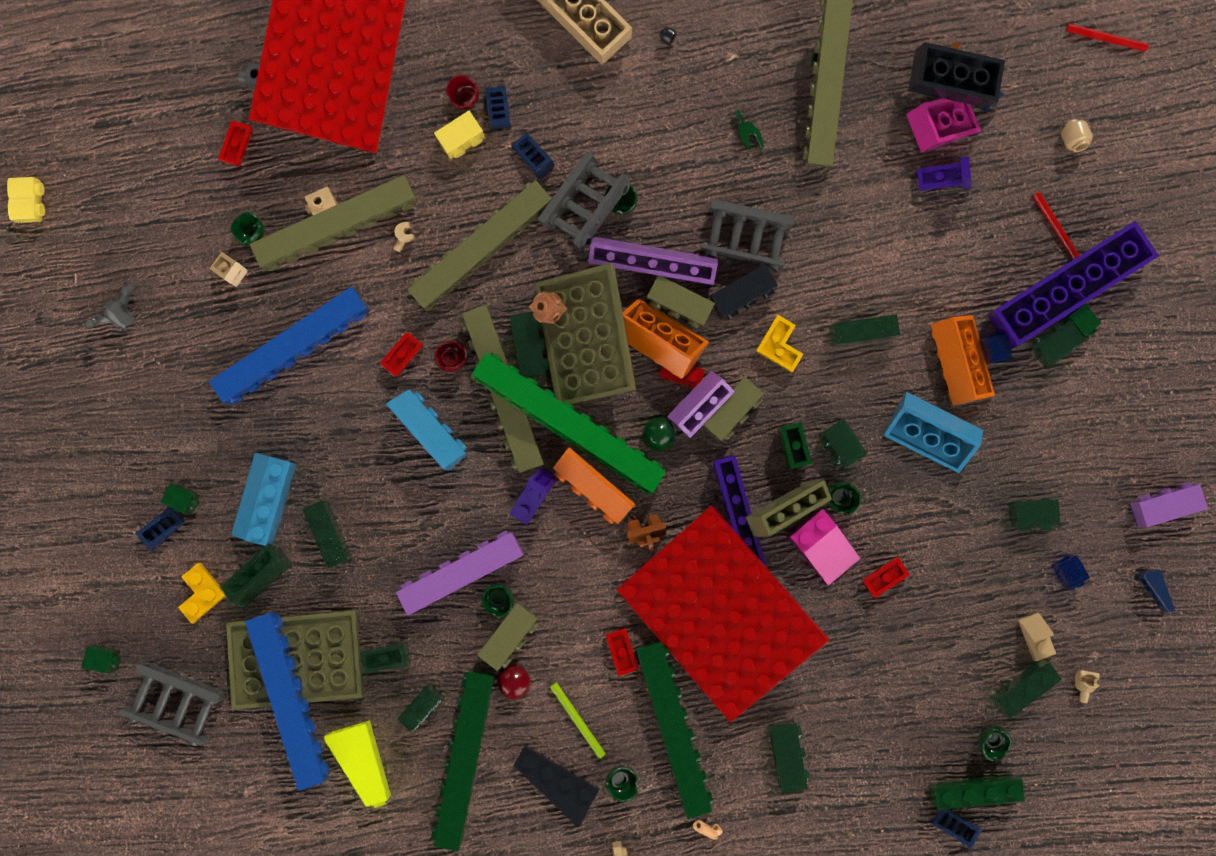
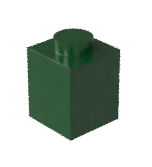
[1062,303,1102,339]
[160,483,200,514]
[81,645,121,674]

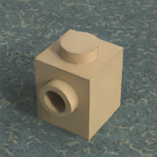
[305,186,338,216]

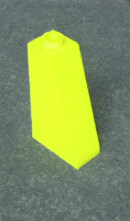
[324,720,391,808]

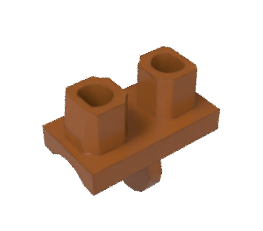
[627,514,667,552]

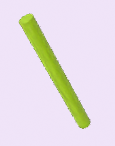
[550,682,606,759]

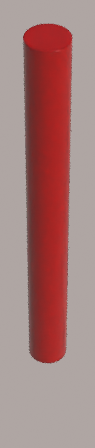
[1065,23,1149,52]
[1032,192,1080,260]

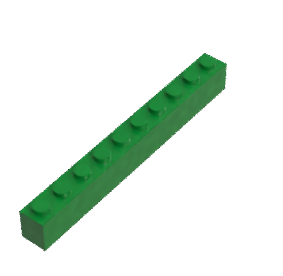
[471,352,666,495]

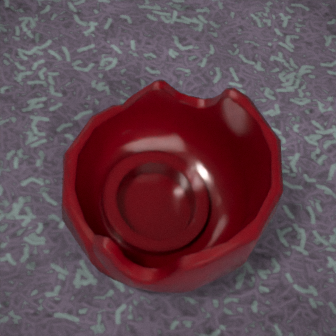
[446,74,479,110]
[434,341,467,372]
[498,665,531,700]

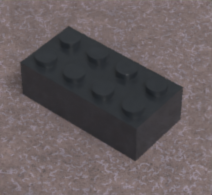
[908,42,1005,108]

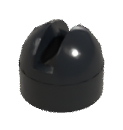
[660,27,677,46]

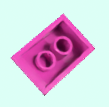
[906,99,981,153]
[786,509,860,586]

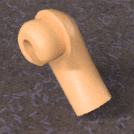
[693,820,723,840]

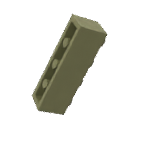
[746,480,832,537]

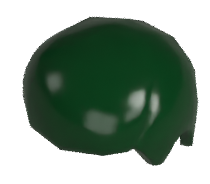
[605,186,638,215]
[230,212,264,246]
[643,417,676,452]
[827,482,862,514]
[482,584,514,618]
[978,726,1012,762]
[605,765,638,802]

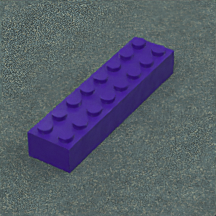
[987,221,1159,349]

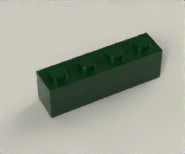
[928,775,1025,810]

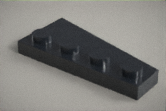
[514,745,600,828]

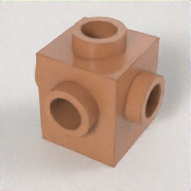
[529,292,567,324]

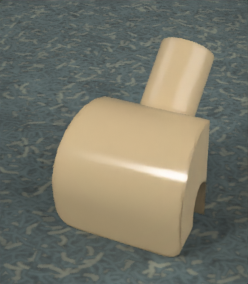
[393,222,415,253]
[1075,670,1099,703]

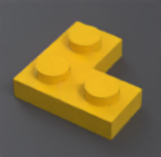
[756,315,803,373]
[178,563,227,624]

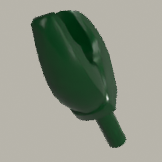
[735,110,764,150]

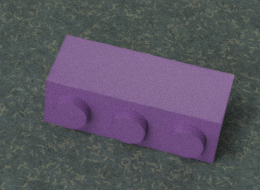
[667,371,735,438]
[1130,482,1208,527]

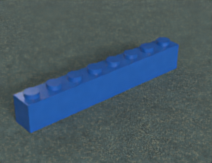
[209,286,370,405]
[245,611,329,791]

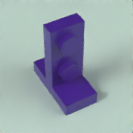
[918,157,972,191]
[509,466,558,525]

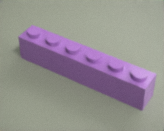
[588,236,718,285]
[396,530,525,616]

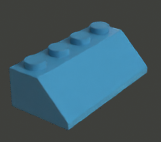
[386,389,468,471]
[883,392,983,473]
[231,453,297,546]

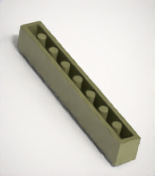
[802,0,853,168]
[250,175,418,271]
[407,180,552,312]
[461,305,544,474]

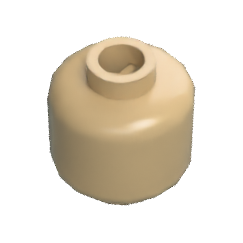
[1061,119,1093,152]

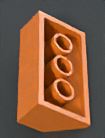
[622,298,709,379]
[931,315,995,406]
[553,448,635,524]

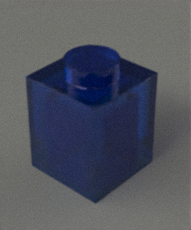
[980,332,1013,365]
[1051,555,1090,589]

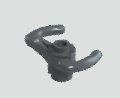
[84,283,135,330]

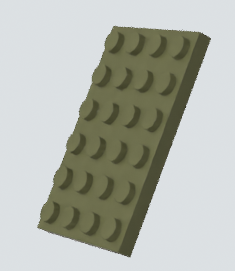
[535,263,636,405]
[226,610,364,710]

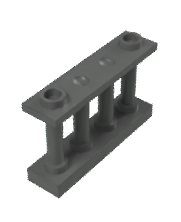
[538,151,631,251]
[700,199,795,272]
[119,662,227,746]

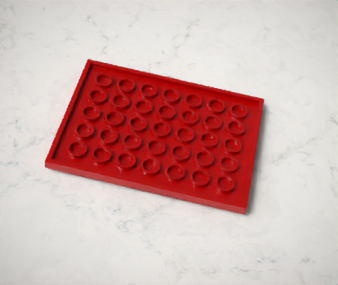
[249,0,406,154]
[616,506,830,723]

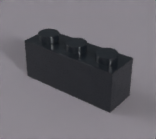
[709,264,778,320]

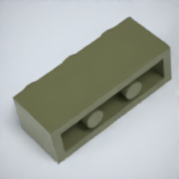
[646,275,715,329]
[702,376,764,442]
[477,602,539,671]

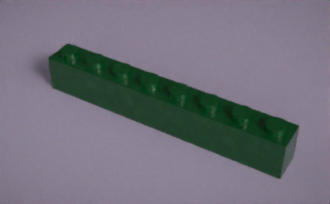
[636,640,715,820]
[431,669,495,852]

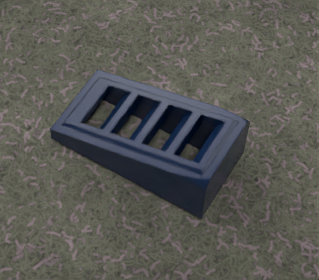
[485,86,511,130]
[511,132,555,179]
[135,507,185,552]
[1136,569,1175,612]
[932,809,982,849]

